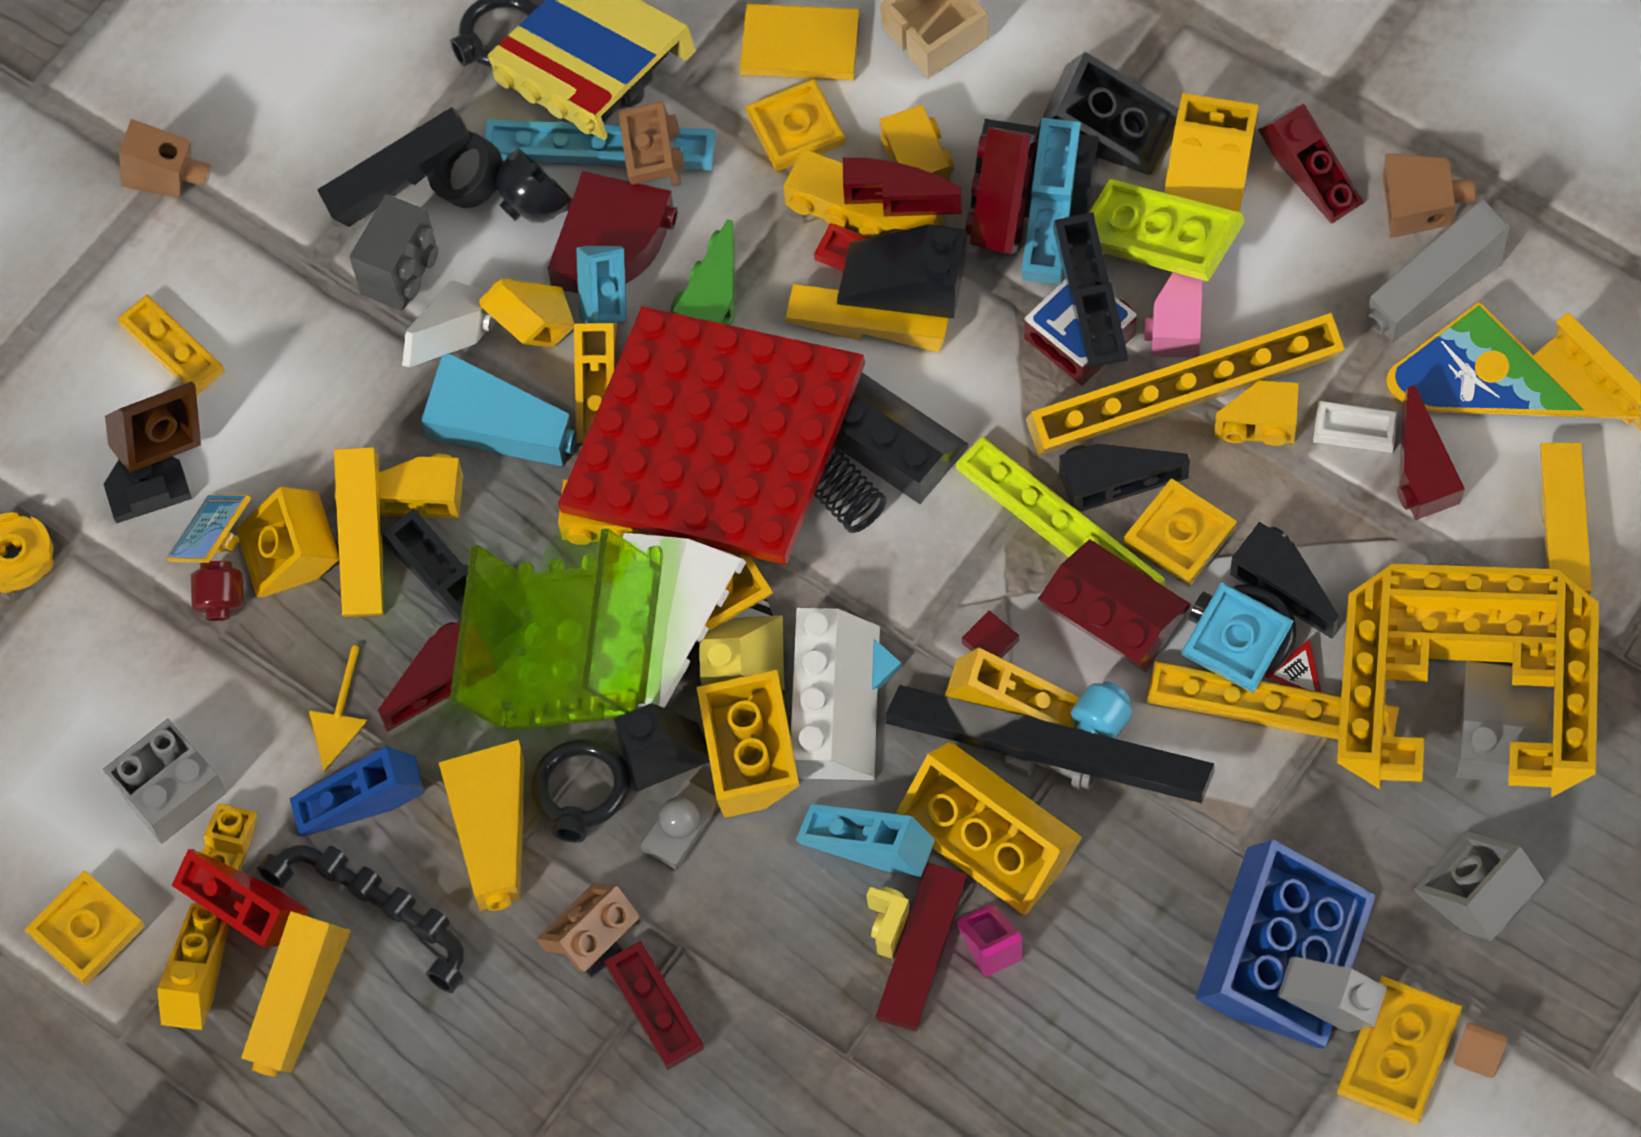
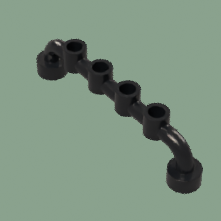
[257,845,464,993]

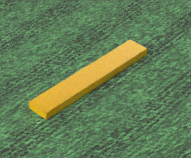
[1147,661,1399,740]

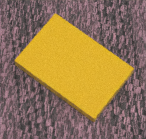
[740,4,860,80]
[1337,975,1463,1125]

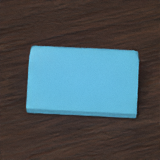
[576,246,627,323]

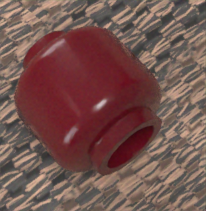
[190,561,244,621]

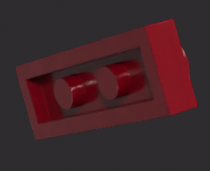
[604,940,704,1070]

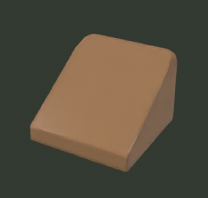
[1454,1022,1508,1078]

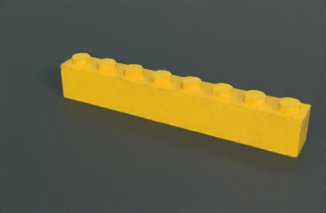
[1026,312,1345,457]

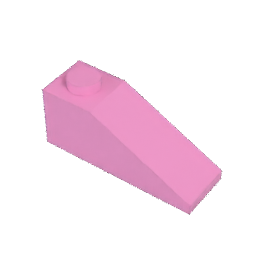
[1144,272,1202,358]

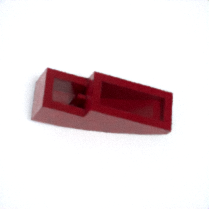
[843,157,962,217]

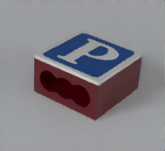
[1024,279,1137,386]

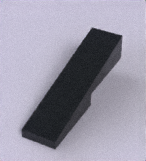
[317,107,472,227]
[1053,212,1128,368]
[383,508,518,651]

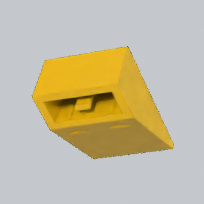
[1164,93,1259,212]

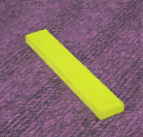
[956,436,1165,586]

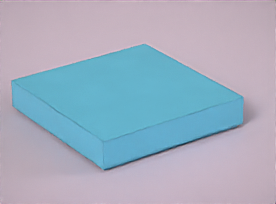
[1181,582,1294,694]

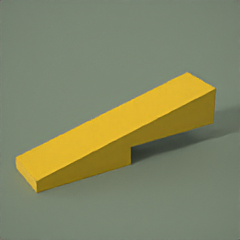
[784,284,949,353]
[1540,443,1592,595]
[334,447,384,617]

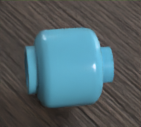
[1071,681,1133,739]

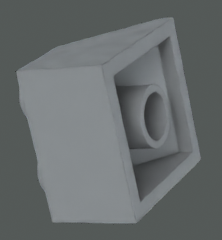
[1414,831,1545,941]

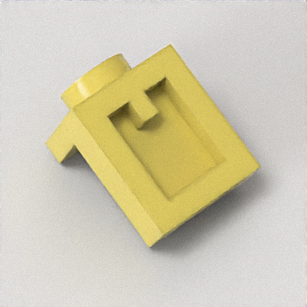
[866,887,910,959]

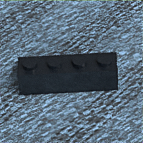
[834,373,969,504]

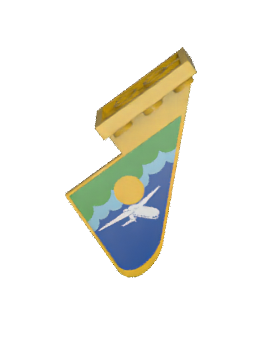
[1386,302,1641,430]

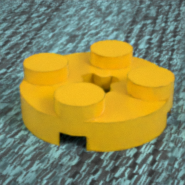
[0,512,54,593]

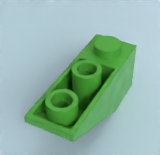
[671,219,735,325]

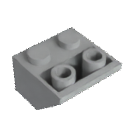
[103,718,227,844]

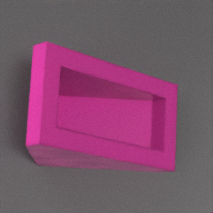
[955,903,1022,978]

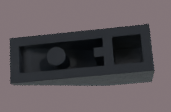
[1059,443,1190,512]
[1230,521,1339,639]

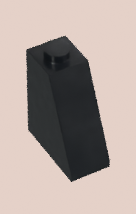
[613,703,710,792]

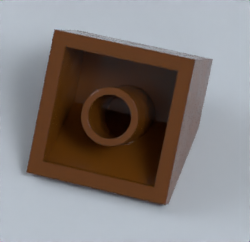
[105,381,201,473]

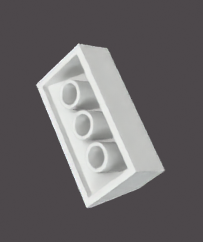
[791,608,880,780]

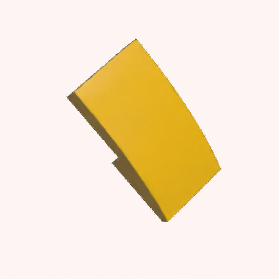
[202,803,258,871]

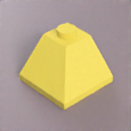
[699,615,785,693]

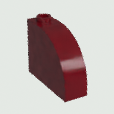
[547,171,678,293]

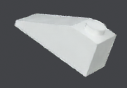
[402,280,496,368]

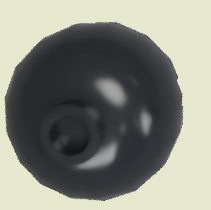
[496,148,572,223]

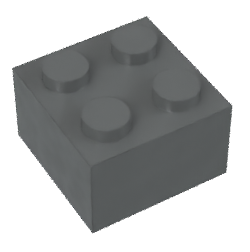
[349,194,438,311]

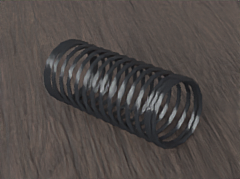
[814,445,887,533]

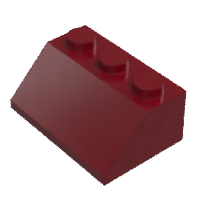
[965,127,1038,254]
[1038,539,1191,672]

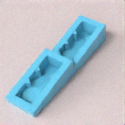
[1022,118,1081,285]

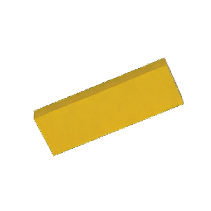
[117,294,225,395]

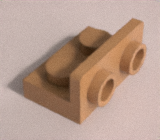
[618,101,685,186]
[536,883,639,972]

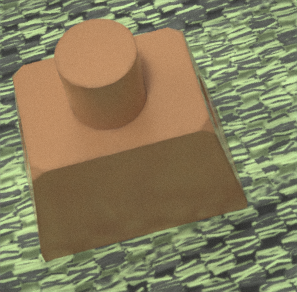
[119,119,211,197]
[1382,153,1475,238]

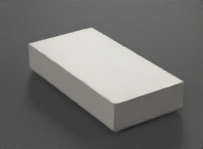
[1313,401,1398,453]

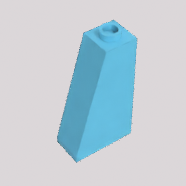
[421,354,577,467]

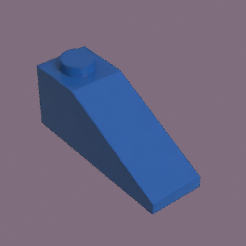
[290,746,425,837]

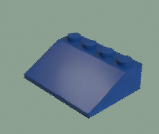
[1195,839,1376,1049]

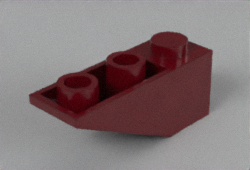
[1258,103,1364,224]

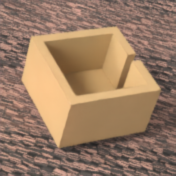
[881,0,988,79]

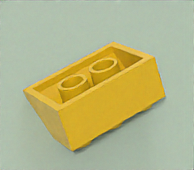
[697,670,800,818]

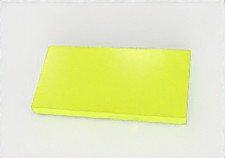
[1088,179,1245,282]

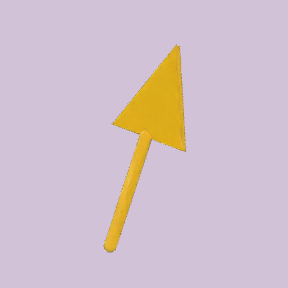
[309,645,368,772]

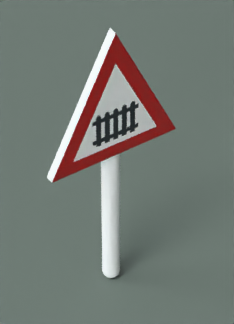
[1263,639,1322,692]

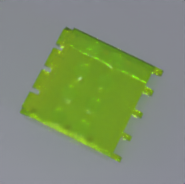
[450,529,663,730]

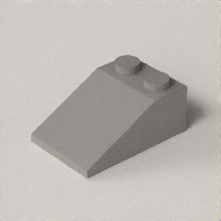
[1455,661,1549,784]

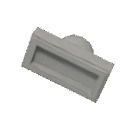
[640,779,719,871]

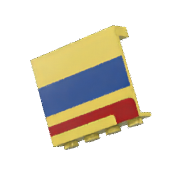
[488,0,696,141]

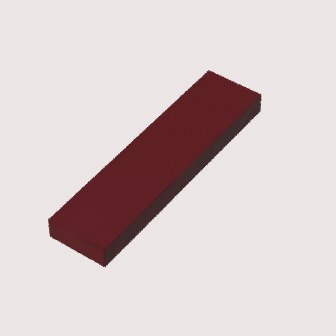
[876,862,967,1032]

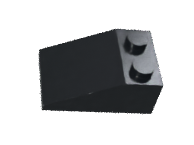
[1038,52,1179,175]
[837,225,967,319]

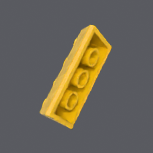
[895,741,1082,915]

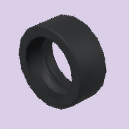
[427,131,503,208]

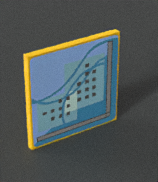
[166,494,251,563]

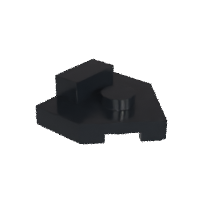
[103,456,192,524]

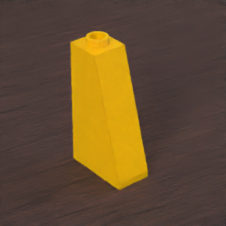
[439,740,525,911]
[241,911,351,1078]

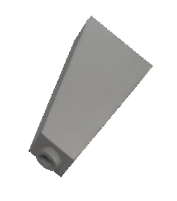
[1367,200,1510,343]

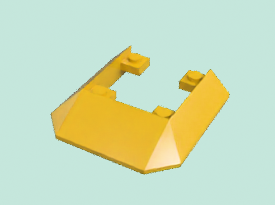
[1337,563,1599,797]

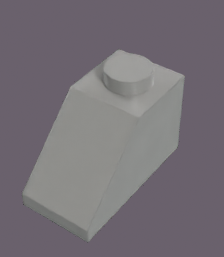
[1278,957,1387,1033]

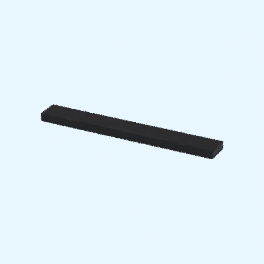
[885,685,1214,804]

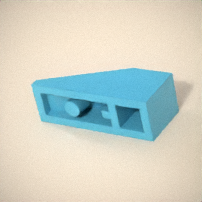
[796,804,935,877]

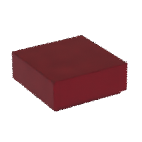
[962,610,1019,659]

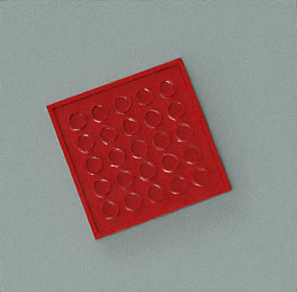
[558,306,865,565]

